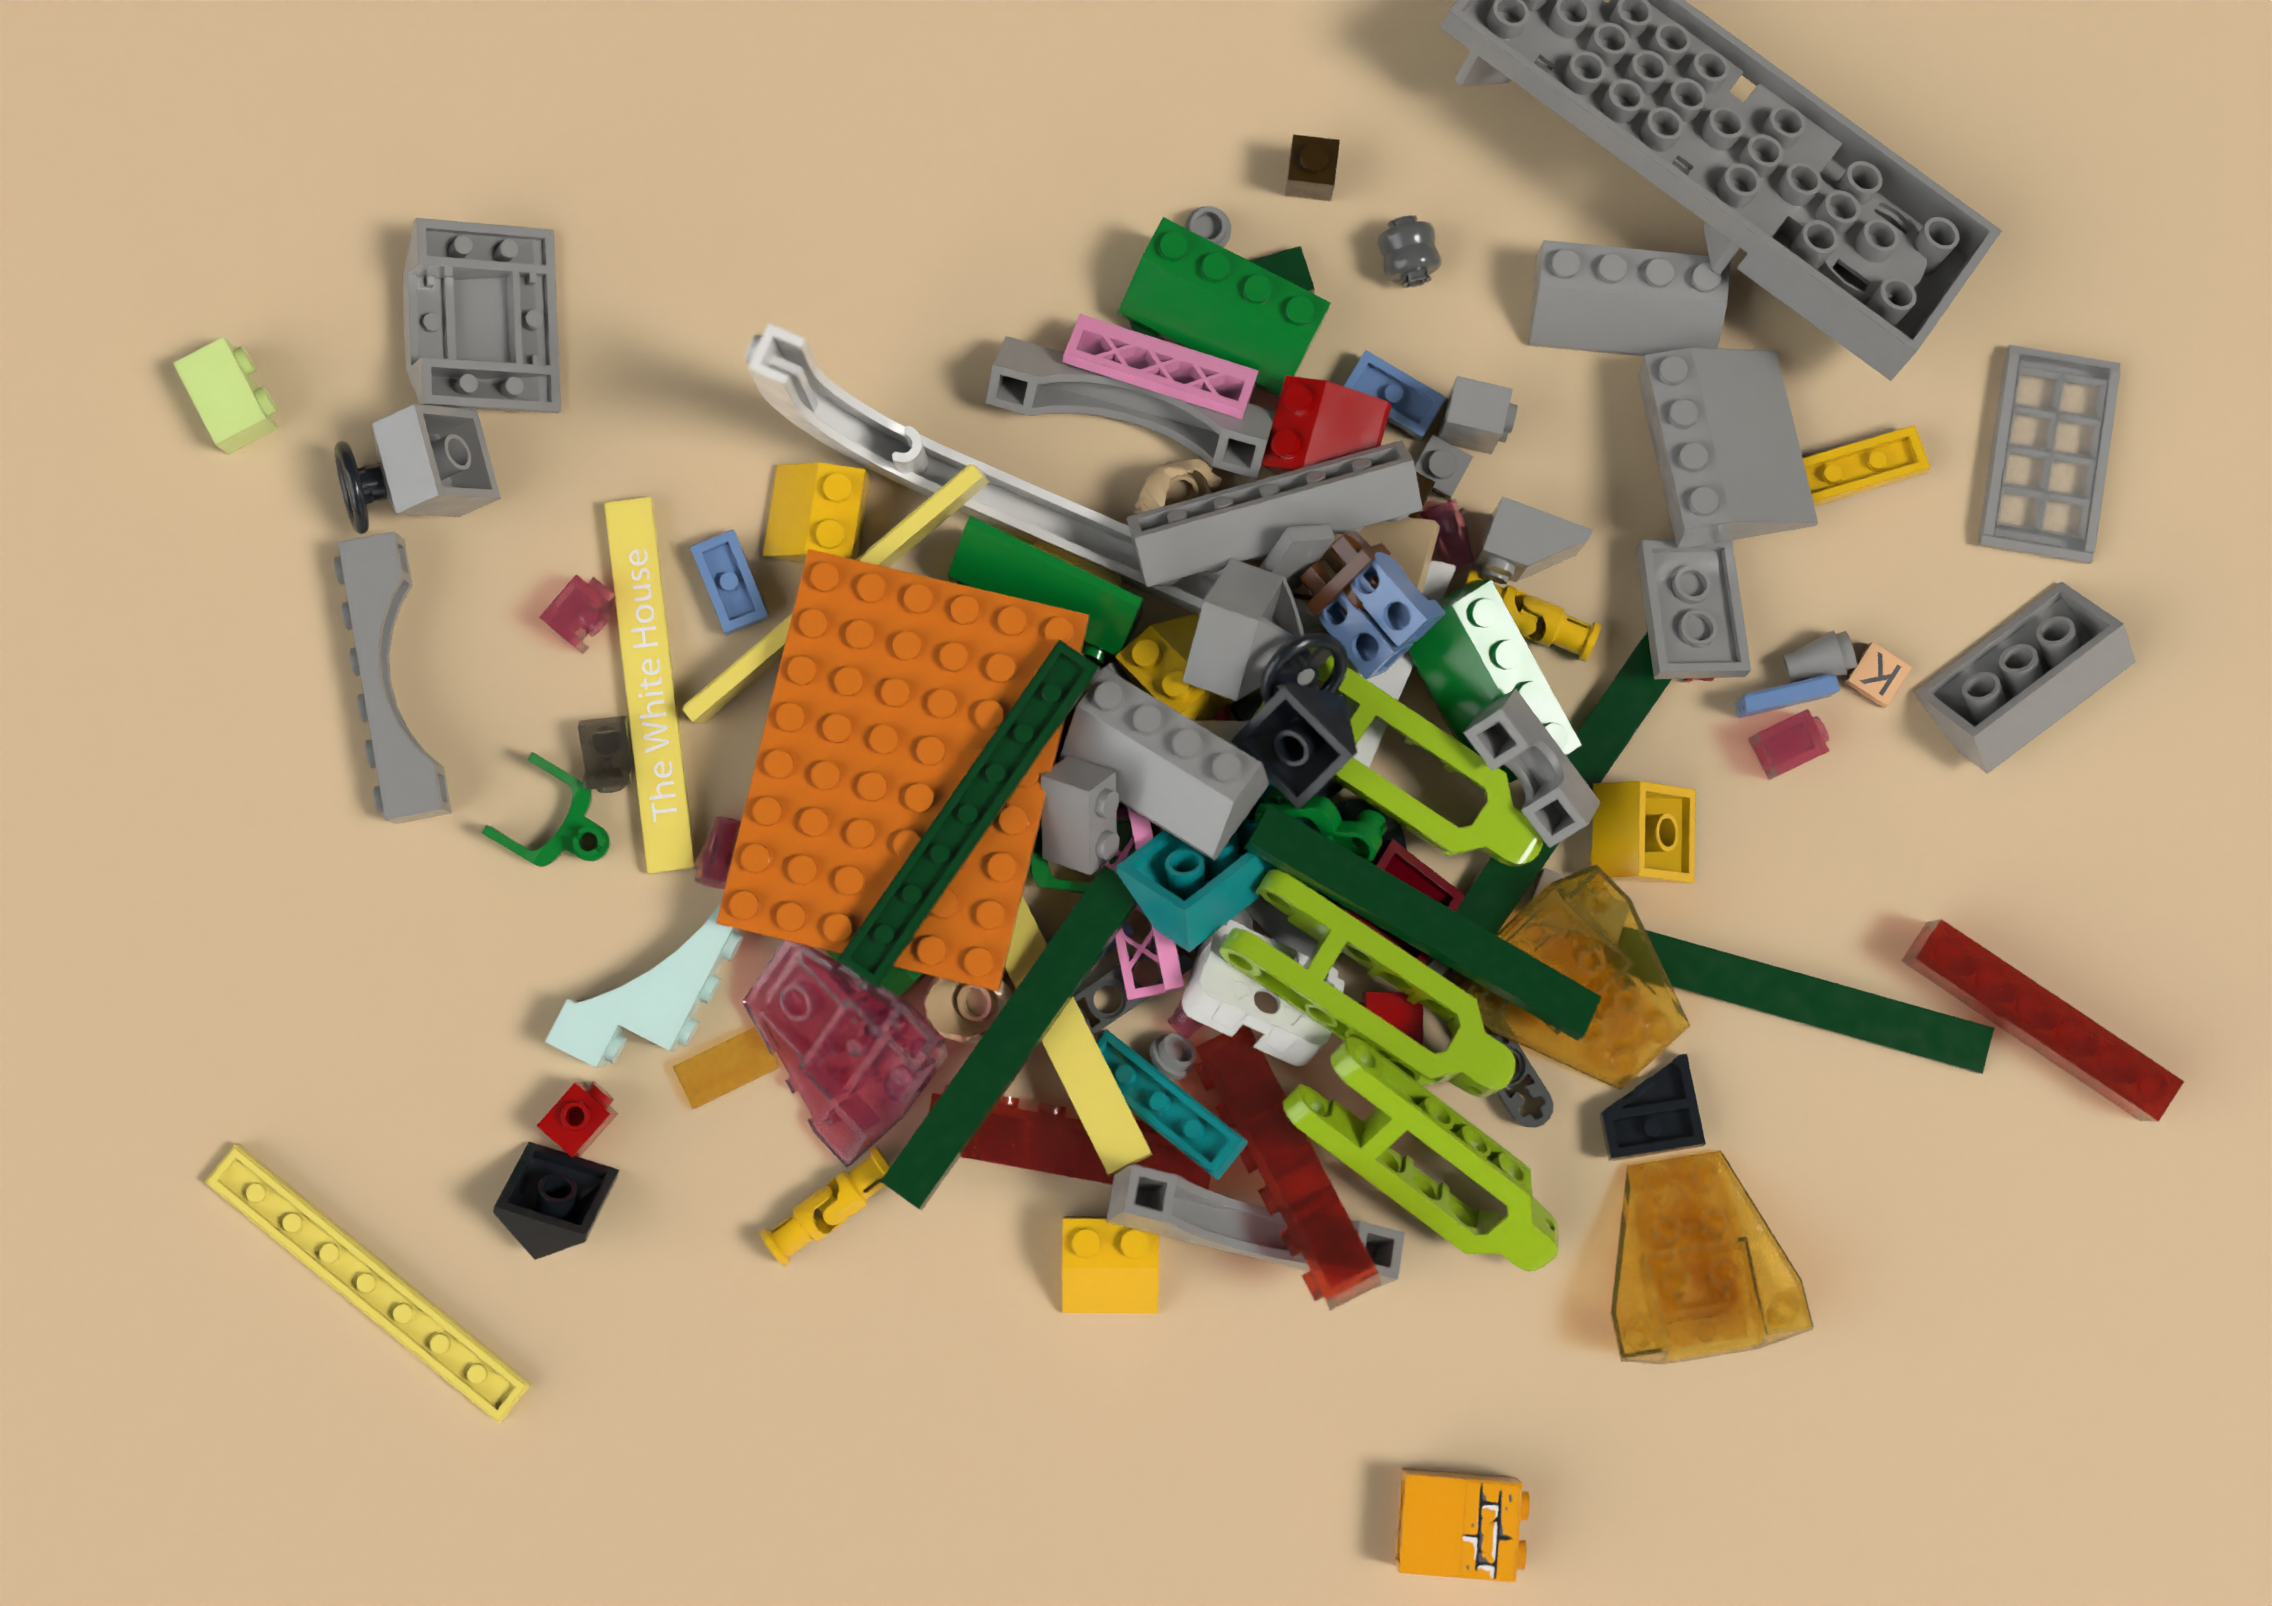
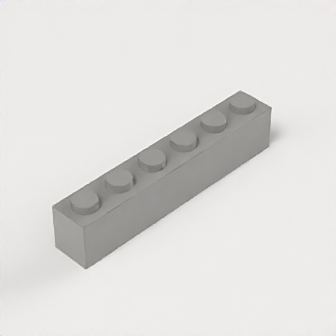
[1126,440,1423,587]

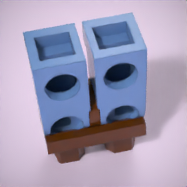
[1300,531,1446,679]

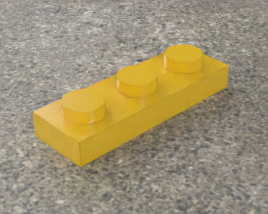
[1803,425,1931,507]

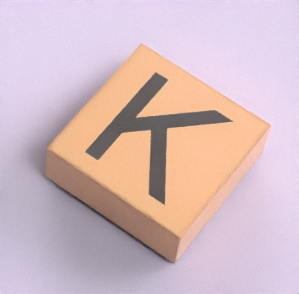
[1844,641,1912,708]

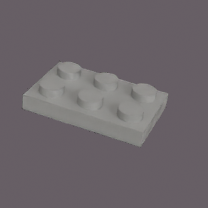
[1636,540,1751,679]

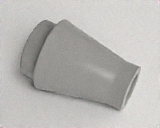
[1783,630,1857,682]

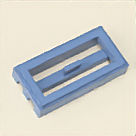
[1735,674,1840,718]

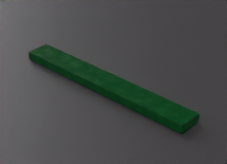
[1456,631,1672,935]
[837,639,1100,989]
[1244,804,1602,1041]
[880,865,1138,1210]
[1612,925,1994,1074]

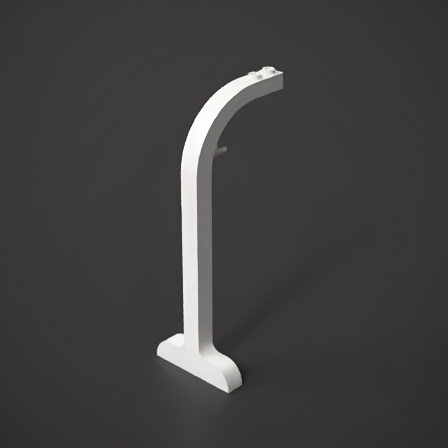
[745,323,1456,768]

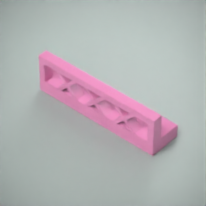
[1062,314,1258,420]
[1101,807,1184,1001]

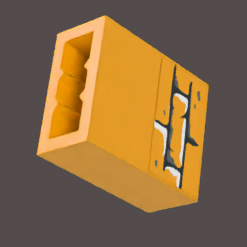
[1395,1468,1530,1583]

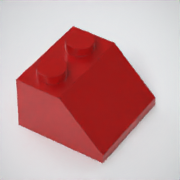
[1261,375,1392,475]

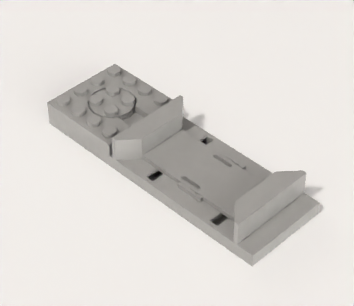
[1440,0,2002,381]

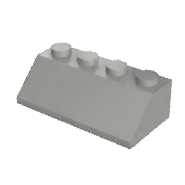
[1528,240,1731,357]
[1915,582,2136,774]
[1058,668,1270,861]

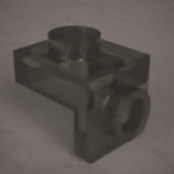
[578,715,635,793]

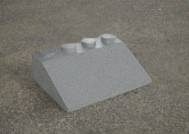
[1638,347,1818,550]

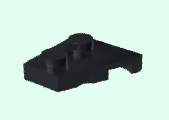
[1600,1054,1706,1162]

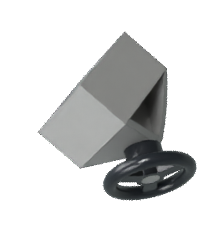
[334,404,501,534]
[1182,558,1348,704]

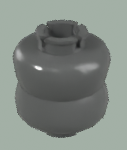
[1378,215,1441,288]

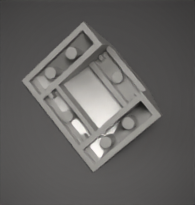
[403,218,561,414]

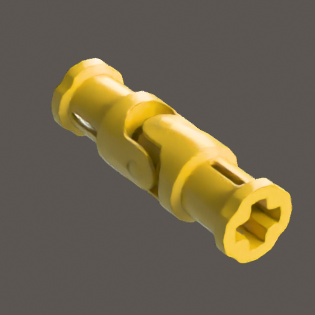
[1463,570,1602,662]
[759,1146,892,1266]

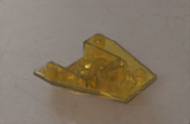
[1461,864,1690,1090]
[1610,1150,1814,1365]

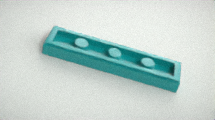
[1096,1029,1249,1181]

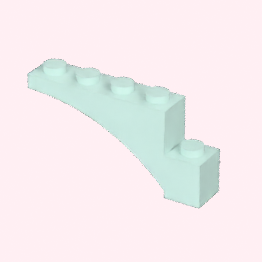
[545,903,743,1068]

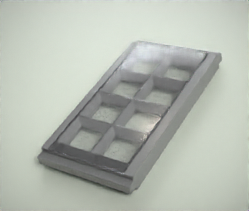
[1978,345,2121,564]

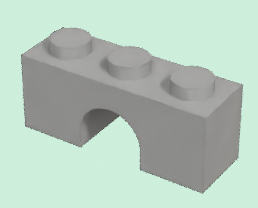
[1464,688,1601,848]

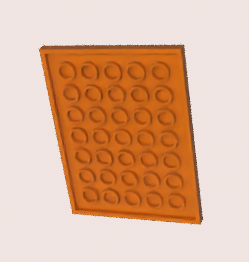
[716,549,1090,991]

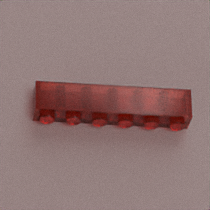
[1901,919,2184,1121]
[1194,1024,1382,1311]
[929,1085,1211,1190]

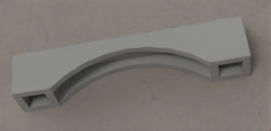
[985,336,1276,479]
[334,531,452,824]
[1106,1164,1405,1288]

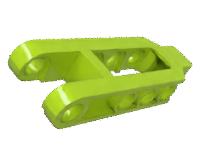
[1253,647,1543,866]
[1219,869,1516,1097]
[1283,1037,1558,1271]

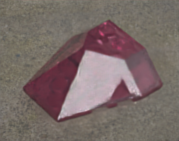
[742,940,948,1167]

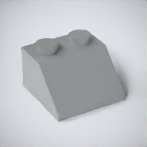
[1472,496,1593,584]

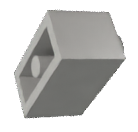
[1438,376,1518,454]
[1041,756,1119,875]

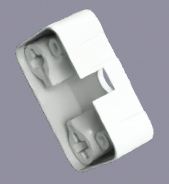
[1182,920,1344,1067]

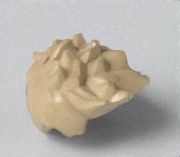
[1134,459,1222,514]
[923,976,1013,1044]

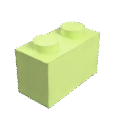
[173,337,279,454]

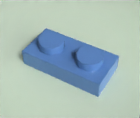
[1344,350,1446,441]
[690,529,770,636]

